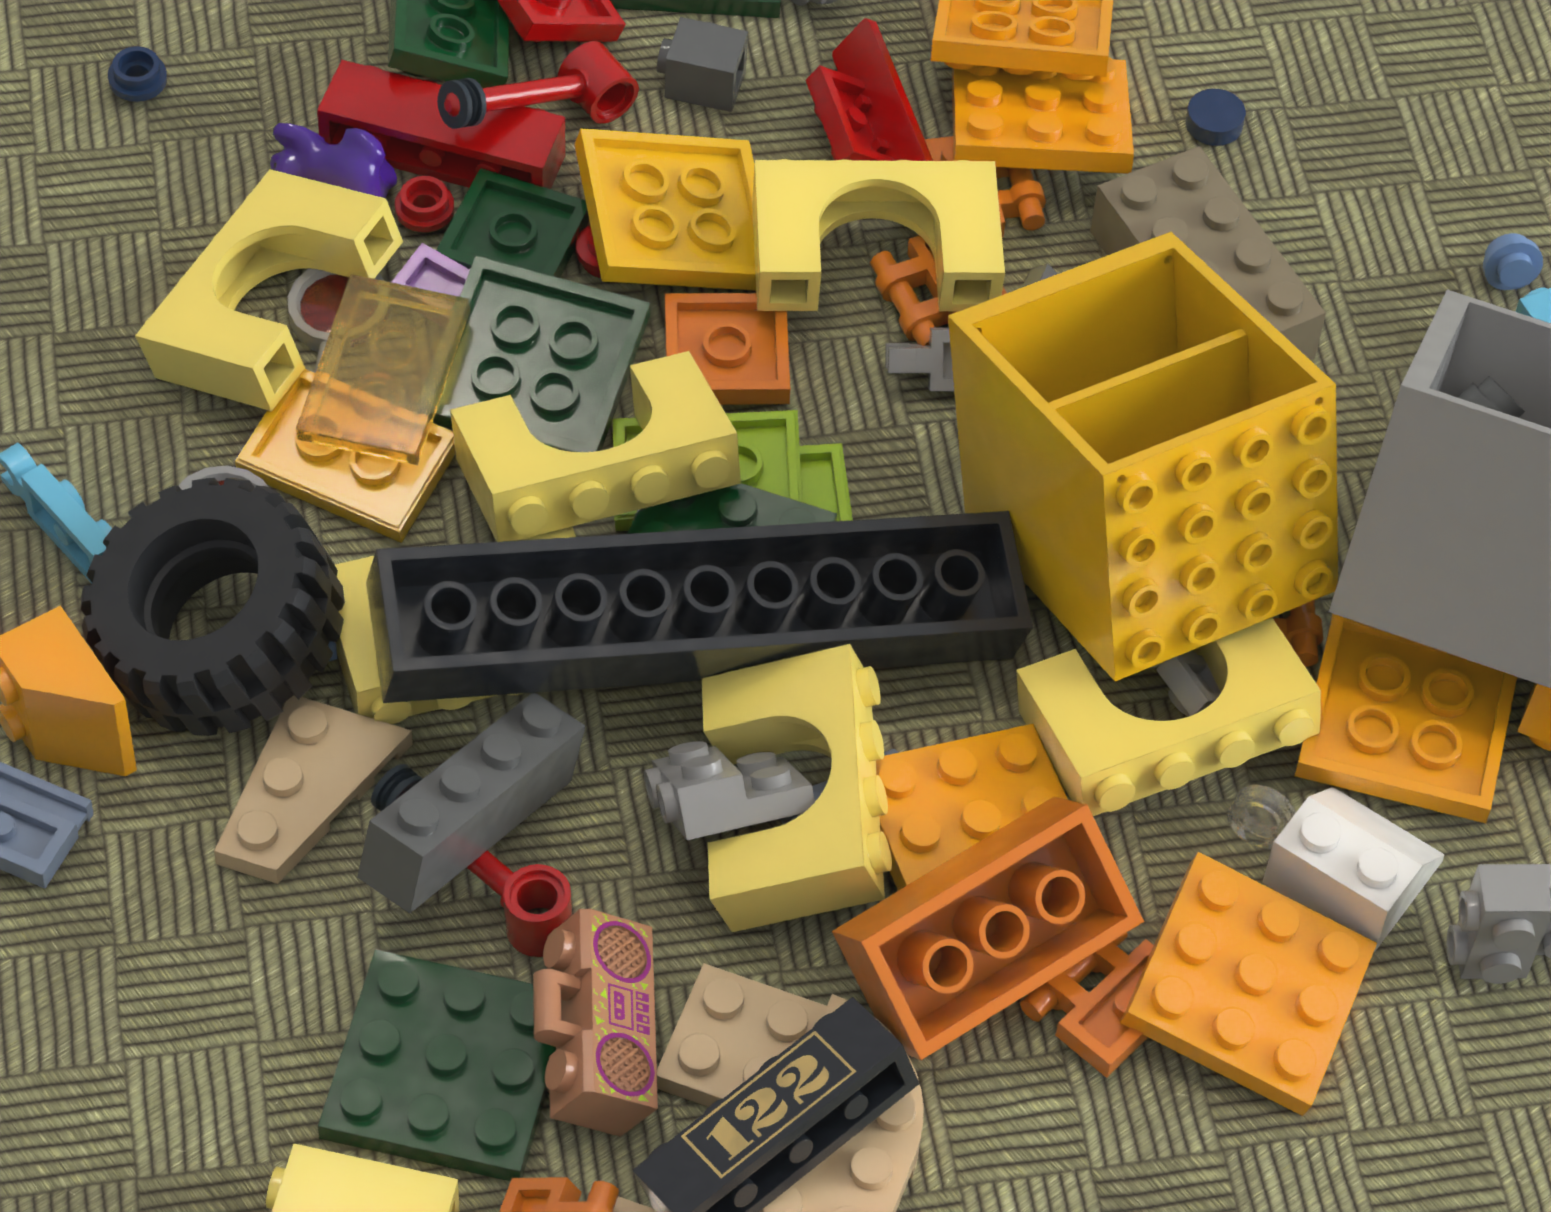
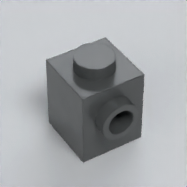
[657,17,748,112]

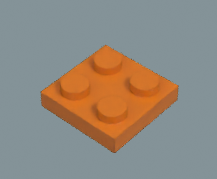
[664,293,791,405]

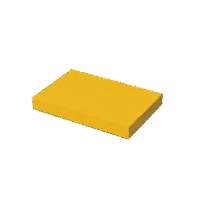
[235,369,456,543]

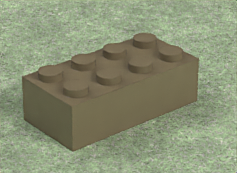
[1090,146,1326,360]

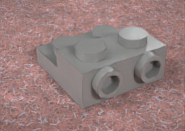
[644,741,815,840]
[1447,864,1551,984]

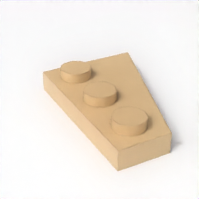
[214,695,413,884]

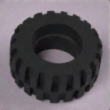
[80,478,345,736]

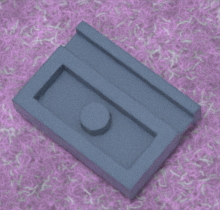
[0,762,94,888]

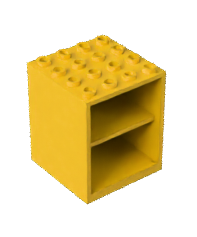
[948,232,1339,682]

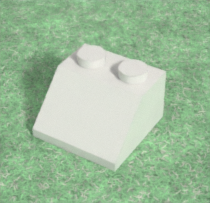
[1262,787,1444,952]

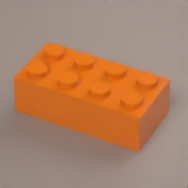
[832,796,1144,1060]

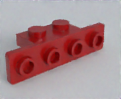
[805,18,933,161]

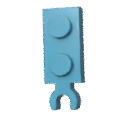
[0,443,112,584]

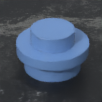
[1482,233,1543,290]

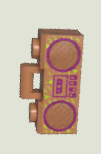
[533,909,658,1137]

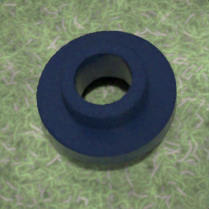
[108,46,167,102]

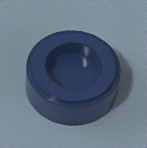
[1185,89,1246,146]

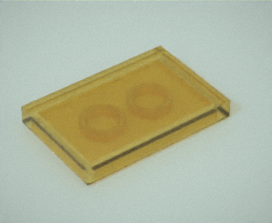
[296,274,470,465]

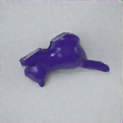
[270,123,397,198]

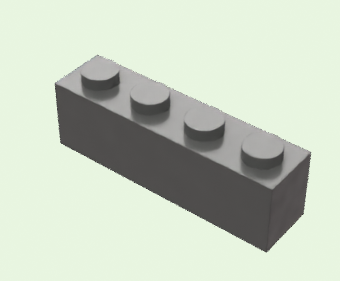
[357,693,586,913]

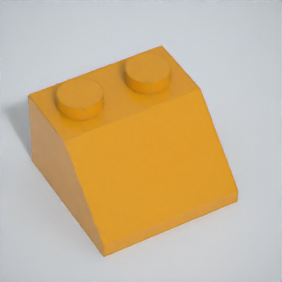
[0,605,137,777]

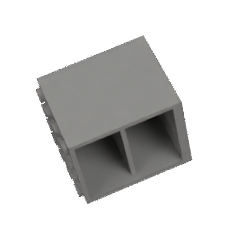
[1329,290,1551,688]

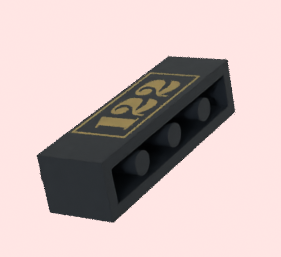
[633,997,920,1212]

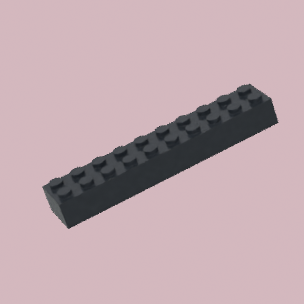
[366,511,1033,703]

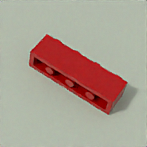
[317,60,566,189]

